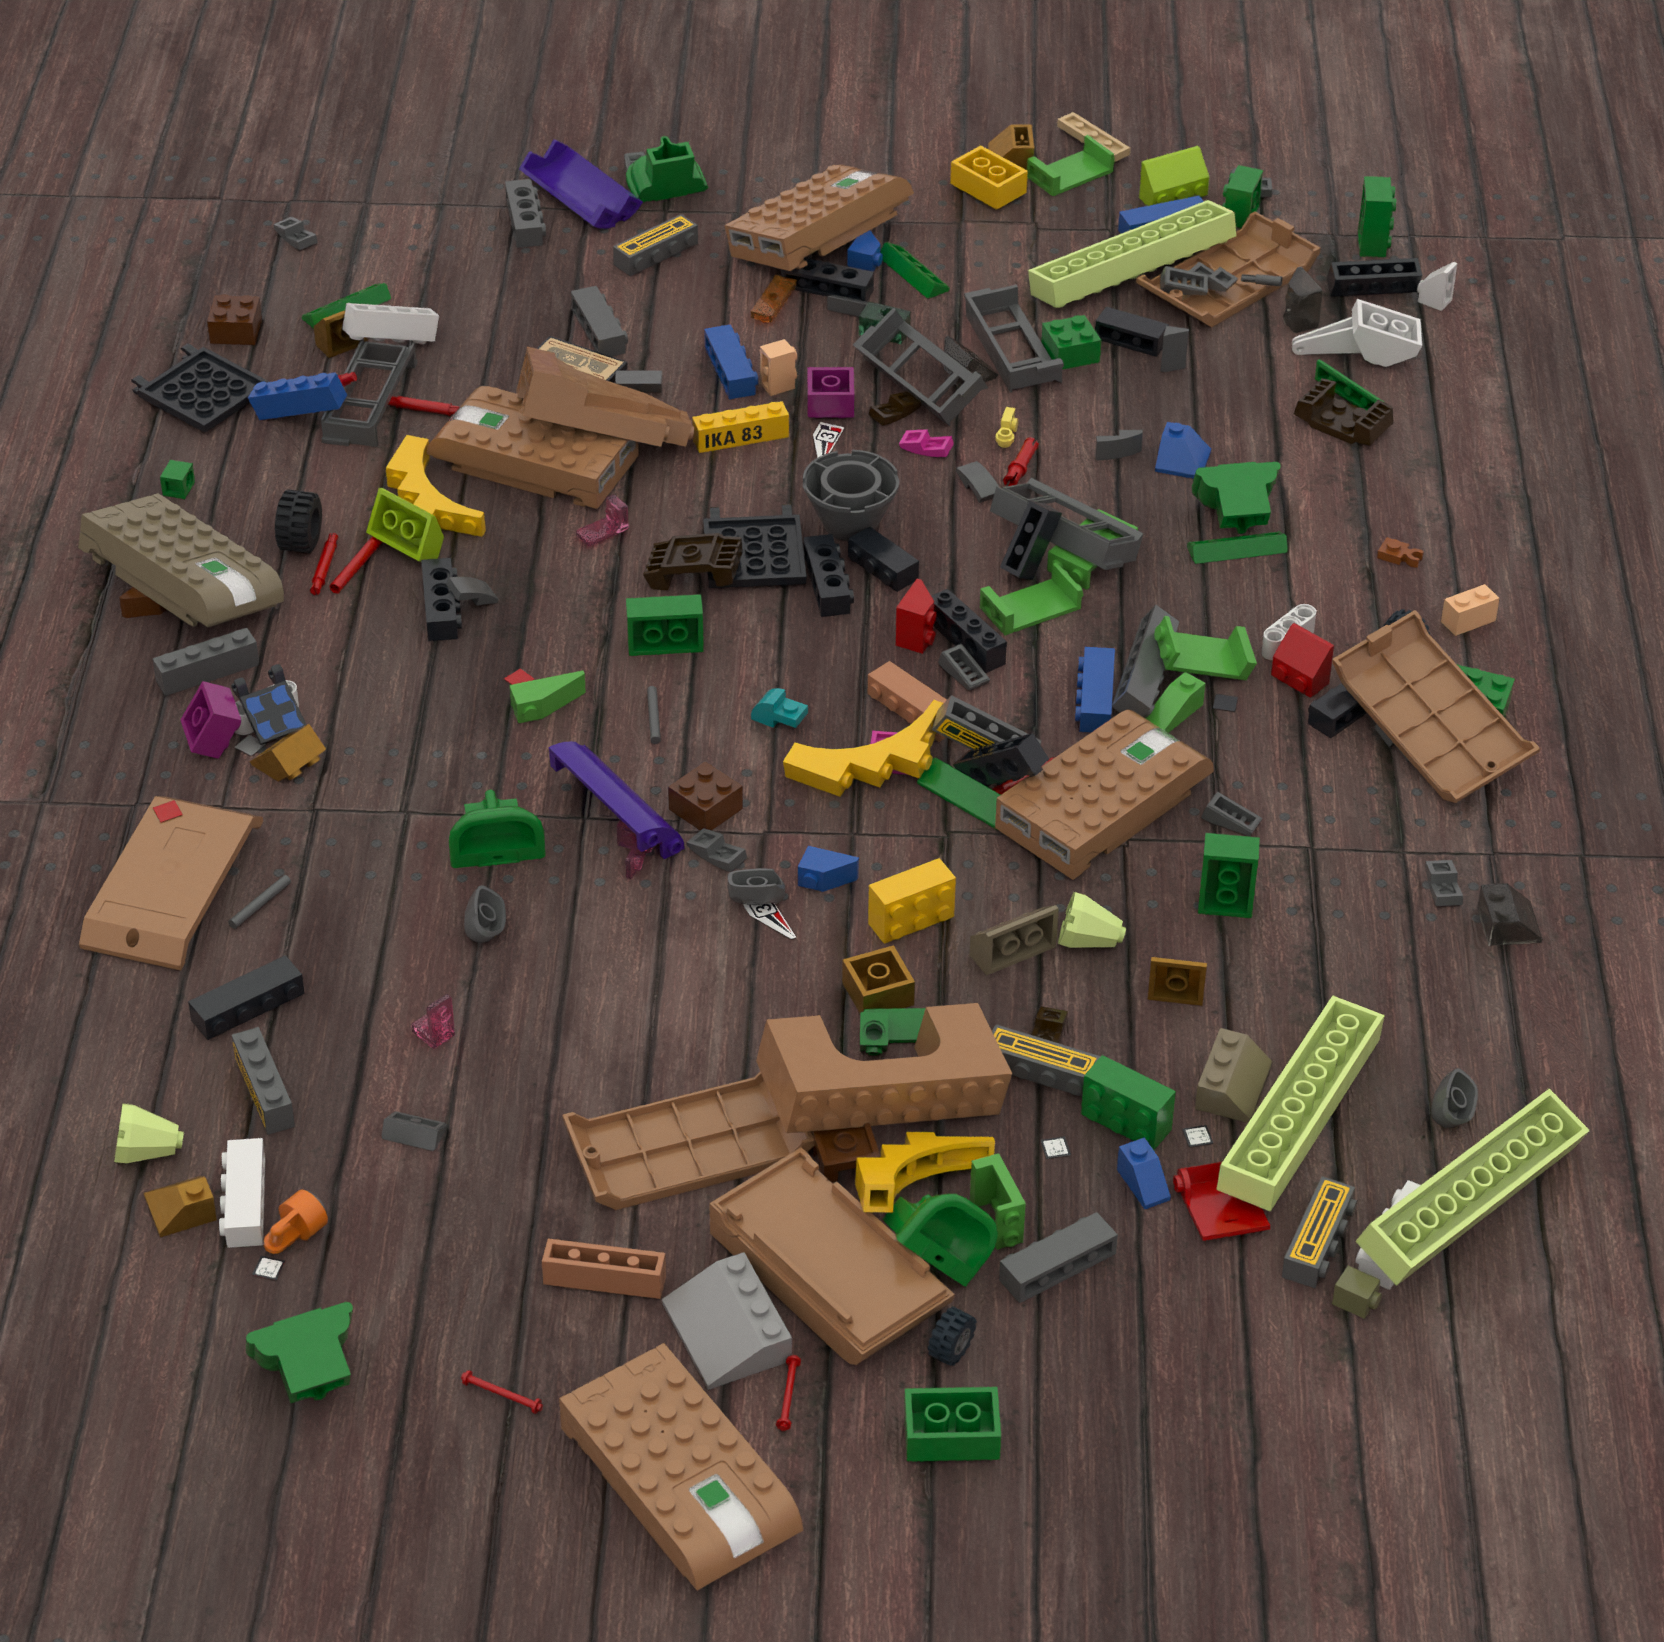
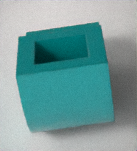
[751,688,808,728]

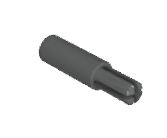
[1241,274,1283,286]

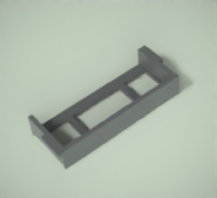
[964,285,1064,393]
[853,308,988,426]
[321,339,418,447]
[990,478,1144,570]

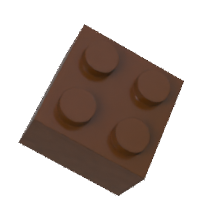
[207,294,262,345]
[668,761,743,831]

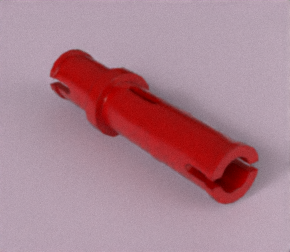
[1003,437,1039,487]

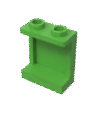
[970,1153,1026,1249]

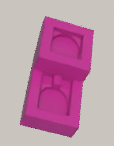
[899,429,954,457]

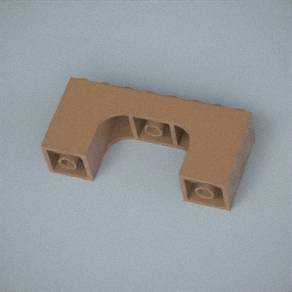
[756,1003,1012,1134]

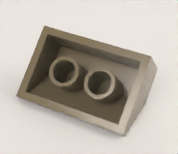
[969,905,1059,976]
[1195,1028,1272,1123]

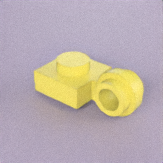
[995,407,1018,448]

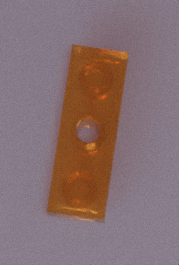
[751,275,796,323]

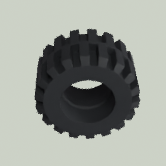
[275,489,322,553]

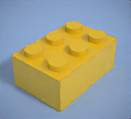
[950,146,1028,209]
[868,858,956,944]

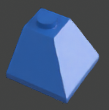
[1155,422,1211,479]

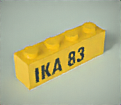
[692,401,789,453]

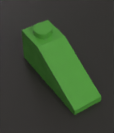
[509,671,586,723]
[1145,672,1206,735]

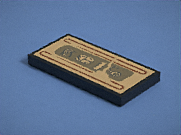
[536,336,628,383]

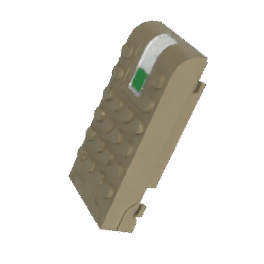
[78,493,284,627]

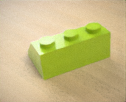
[1139,146,1209,206]
[366,488,444,561]

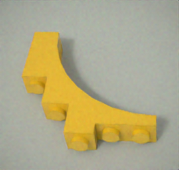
[386,435,486,537]
[783,700,943,797]
[855,1132,995,1212]

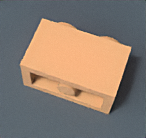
[760,339,797,396]
[1441,584,1499,636]

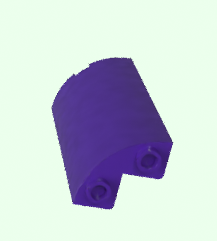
[519,140,643,228]
[549,741,685,859]

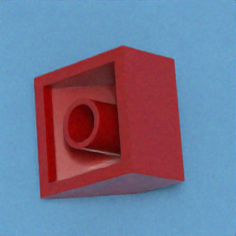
[895,579,936,654]
[1271,623,1334,698]

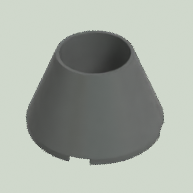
[803,450,900,541]

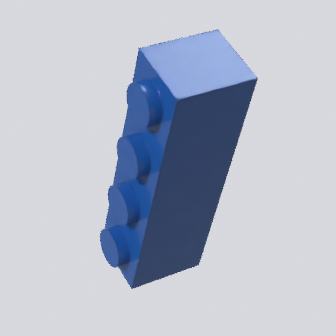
[1118,196,1204,234]
[704,324,759,399]
[248,373,347,420]
[1075,647,1115,733]

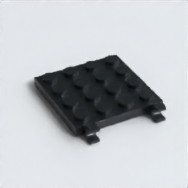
[131,344,269,433]
[703,504,806,588]

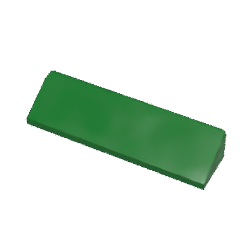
[880,242,950,298]
[301,283,391,329]
[1315,359,1384,410]
[1187,531,1288,564]
[917,758,1000,830]
[863,1008,926,1043]

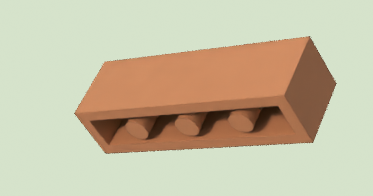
[867,661,947,742]
[542,1239,666,1299]

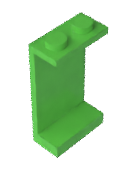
[1027,135,1114,196]
[1047,509,1138,590]
[980,562,1083,635]
[1154,616,1257,680]

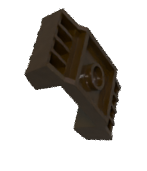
[1294,379,1394,446]
[643,533,743,590]

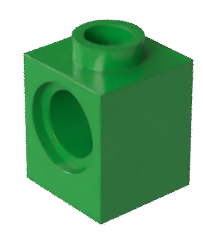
[160,460,195,499]
[860,1012,889,1056]

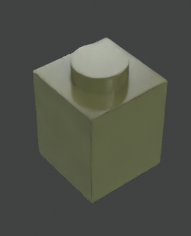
[1332,1266,1382,1319]

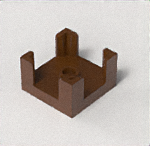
[811,1123,881,1184]

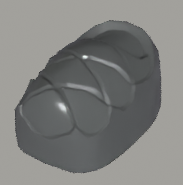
[727,868,785,905]
[464,885,506,943]
[1431,1068,1478,1128]

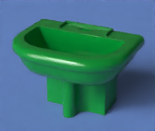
[626,136,708,202]
[1191,462,1281,534]
[448,790,546,868]
[882,1194,998,1287]
[246,1302,353,1403]

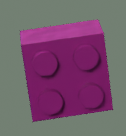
[807,367,854,418]
[180,681,241,759]

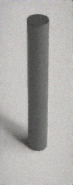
[647,686,661,744]
[228,875,291,929]

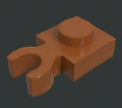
[1377,537,1424,568]

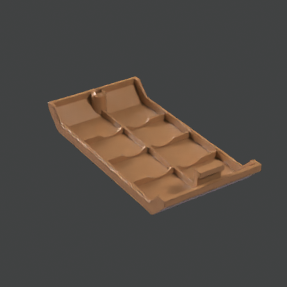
[1136,212,1321,328]
[1332,610,1540,803]
[79,796,264,970]
[562,1072,814,1210]

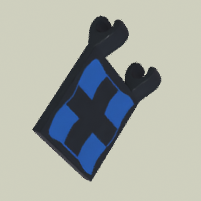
[231,664,306,745]

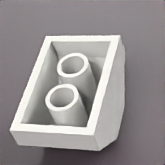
[1292,299,1422,367]

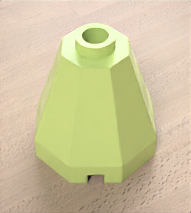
[1058,892,1126,948]
[114,1103,184,1163]

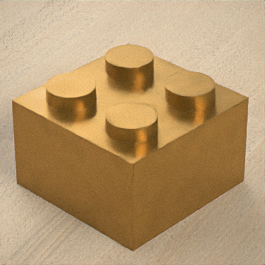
[842,945,915,1014]

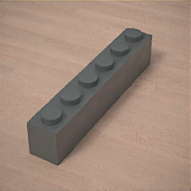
[1112,605,1179,718]

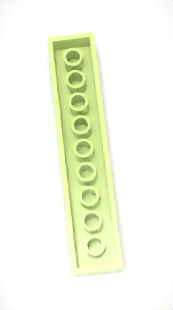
[1028,200,1236,308]
[1217,996,1384,1211]
[1356,1088,1590,1286]

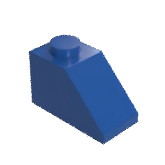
[847,230,883,272]
[798,846,859,892]
[1117,1138,1171,1209]

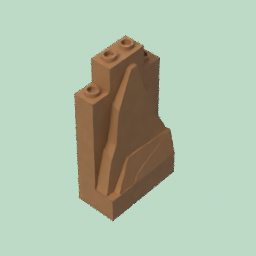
[516,347,694,447]

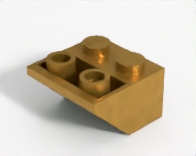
[988,125,1034,170]

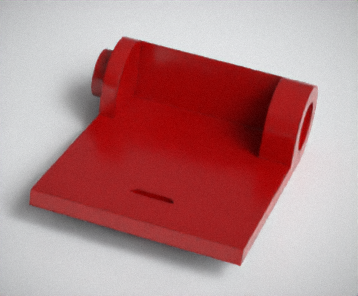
[1173,1161,1270,1241]

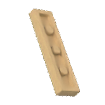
[1057,112,1130,162]

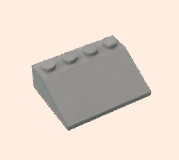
[662,1252,792,1390]

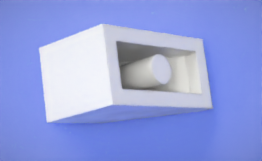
[1417,262,1457,311]

